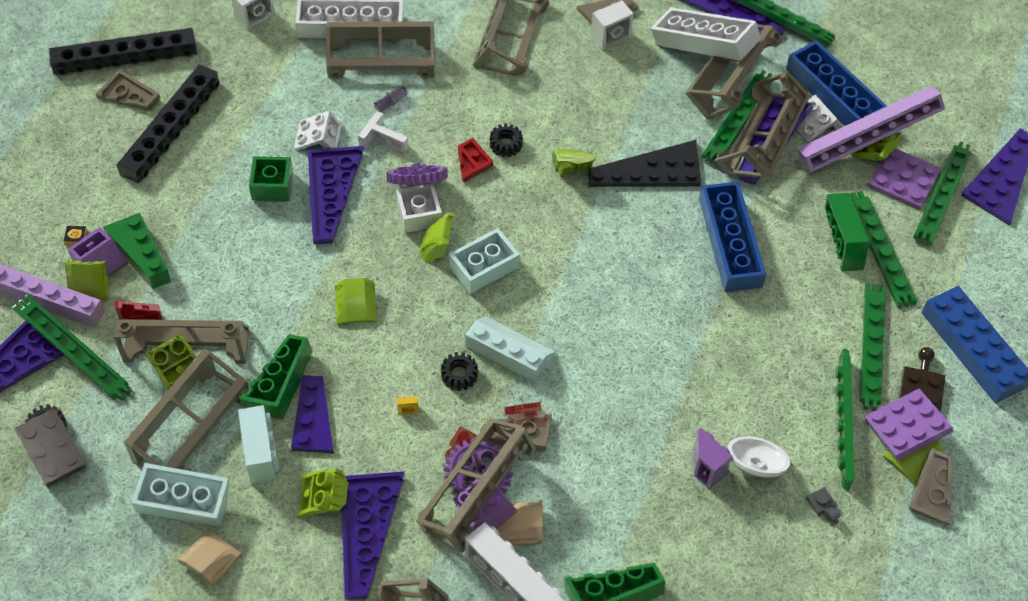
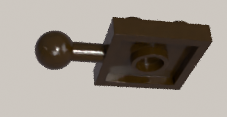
[899,347,945,412]

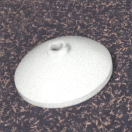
[727,436,790,478]

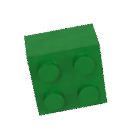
[249,156,293,201]

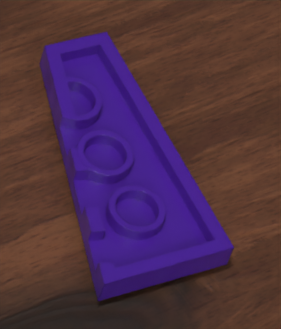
[291,375,334,453]

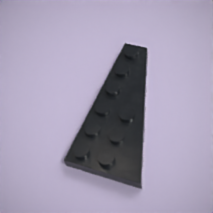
[588,140,701,187]

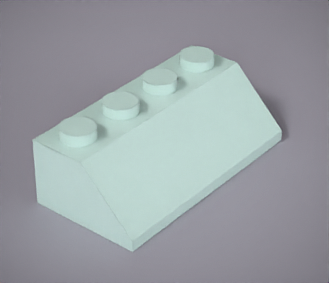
[465,317,555,382]
[131,463,229,528]

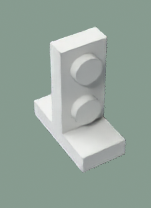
[358,111,408,153]

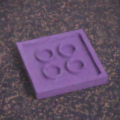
[867,148,942,210]
[864,389,953,461]

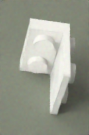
[797,95,843,143]
[294,111,342,150]

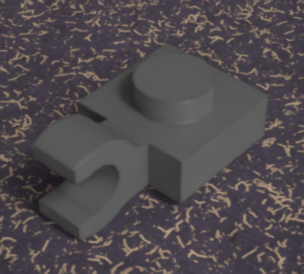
[806,487,841,526]

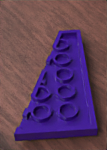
[679,0,784,36]
[738,97,813,185]
[961,128,1028,225]
[308,146,364,245]
[0,321,64,392]
[342,471,405,601]

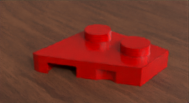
[458,138,494,182]
[115,301,163,320]

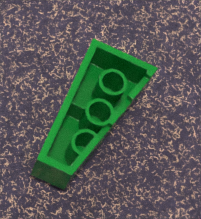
[825,193,871,271]
[103,213,171,289]
[239,334,313,419]
[564,563,665,601]

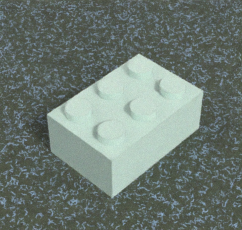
[449,228,520,294]
[238,405,280,485]

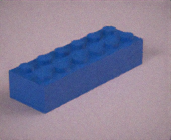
[786,40,887,126]
[699,181,766,292]
[921,285,1028,404]

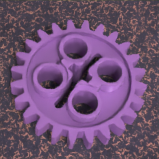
[386,163,448,186]
[443,438,513,494]

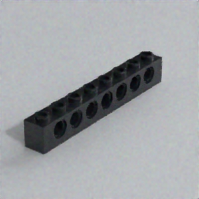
[49,27,197,75]
[116,64,220,183]

